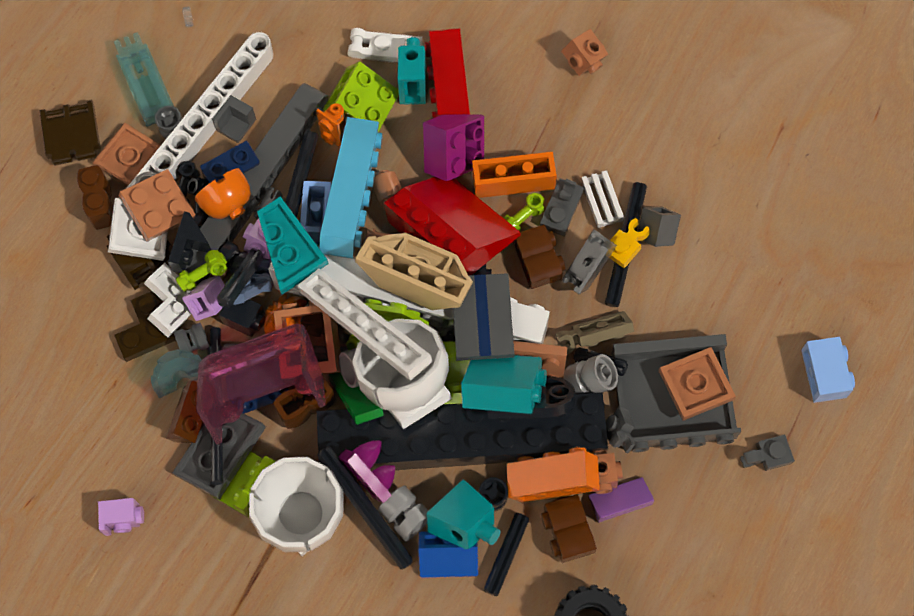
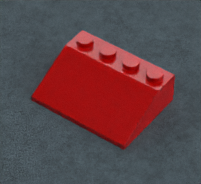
[384,177,521,276]

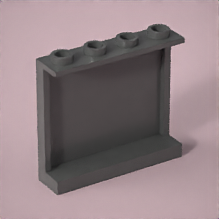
[611,334,741,452]

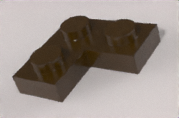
[114,291,176,362]

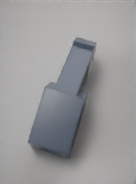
[225,259,274,305]

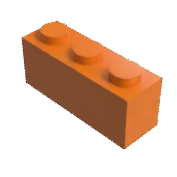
[472,152,557,198]
[507,448,600,503]

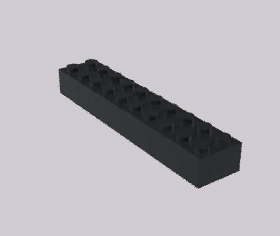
[317,392,608,473]

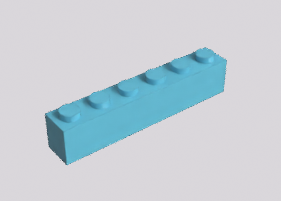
[320,117,383,258]

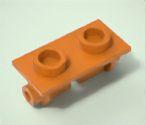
[316,103,346,148]

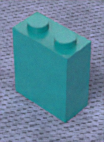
[461,355,547,414]

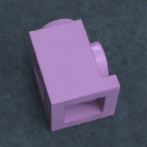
[182,276,225,321]
[98,498,144,536]

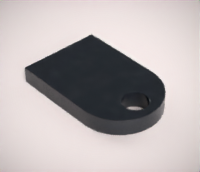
[488,376,575,419]

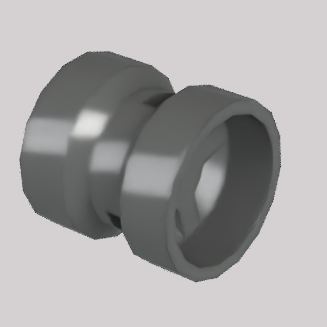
[154,105,182,139]
[174,322,210,358]

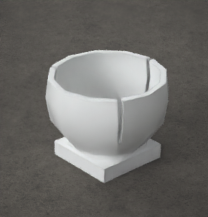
[352,319,452,429]
[249,457,343,556]

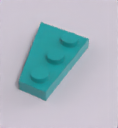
[257,197,329,295]

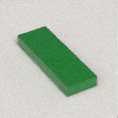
[328,372,384,424]

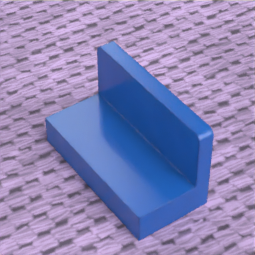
[419,532,478,578]

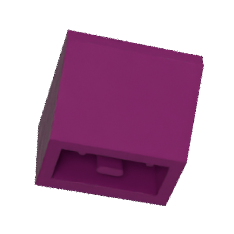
[423,115,485,181]

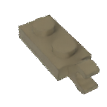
[555,311,634,354]

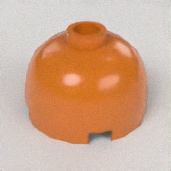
[195,168,251,220]

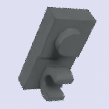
[540,178,584,237]

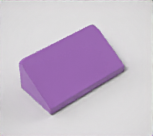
[588,477,654,523]

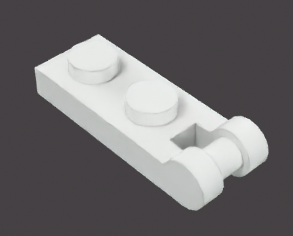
[348,28,423,63]

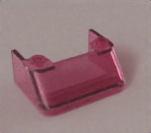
[197,324,326,445]

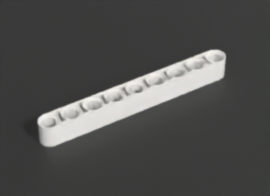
[119,32,273,198]

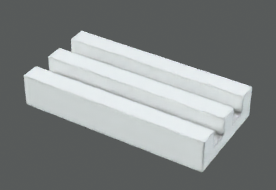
[581,170,624,228]

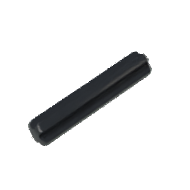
[217,249,263,308]
[484,513,529,596]

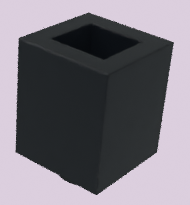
[219,299,266,337]

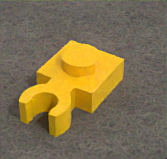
[609,218,650,268]

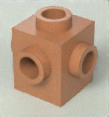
[561,29,608,76]
[591,450,623,494]

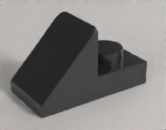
[168,211,211,273]

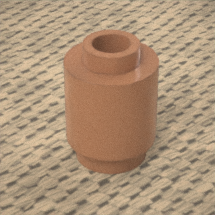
[373,170,402,210]

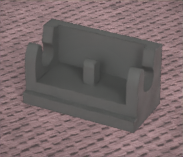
[562,230,617,295]

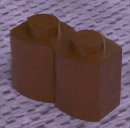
[77,165,113,230]
[513,225,566,289]
[273,374,336,429]
[541,494,597,563]

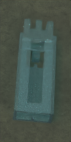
[113,32,174,127]

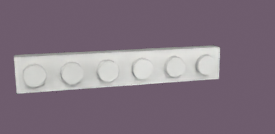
[297,268,433,381]

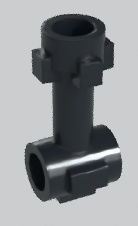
[178,161,200,203]
[187,177,209,228]

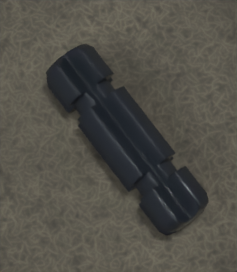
[573,347,628,376]

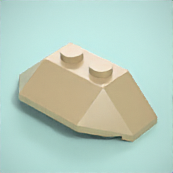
[355,233,472,310]

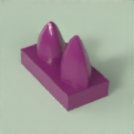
[338,440,395,503]

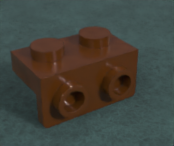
[166,380,213,443]

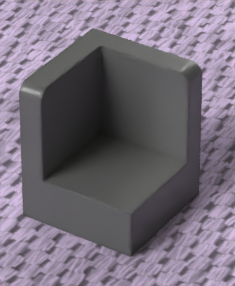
[213,95,256,143]
[638,207,681,247]

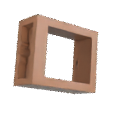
[273,301,341,379]

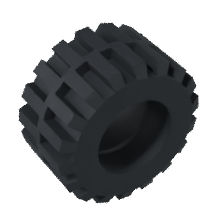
[555,585,627,616]

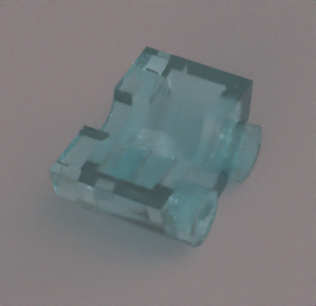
[151,349,210,398]

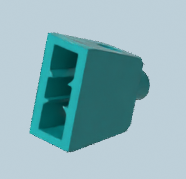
[398,37,426,104]
[426,480,501,549]

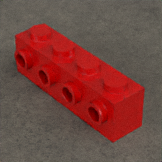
[424,28,470,119]

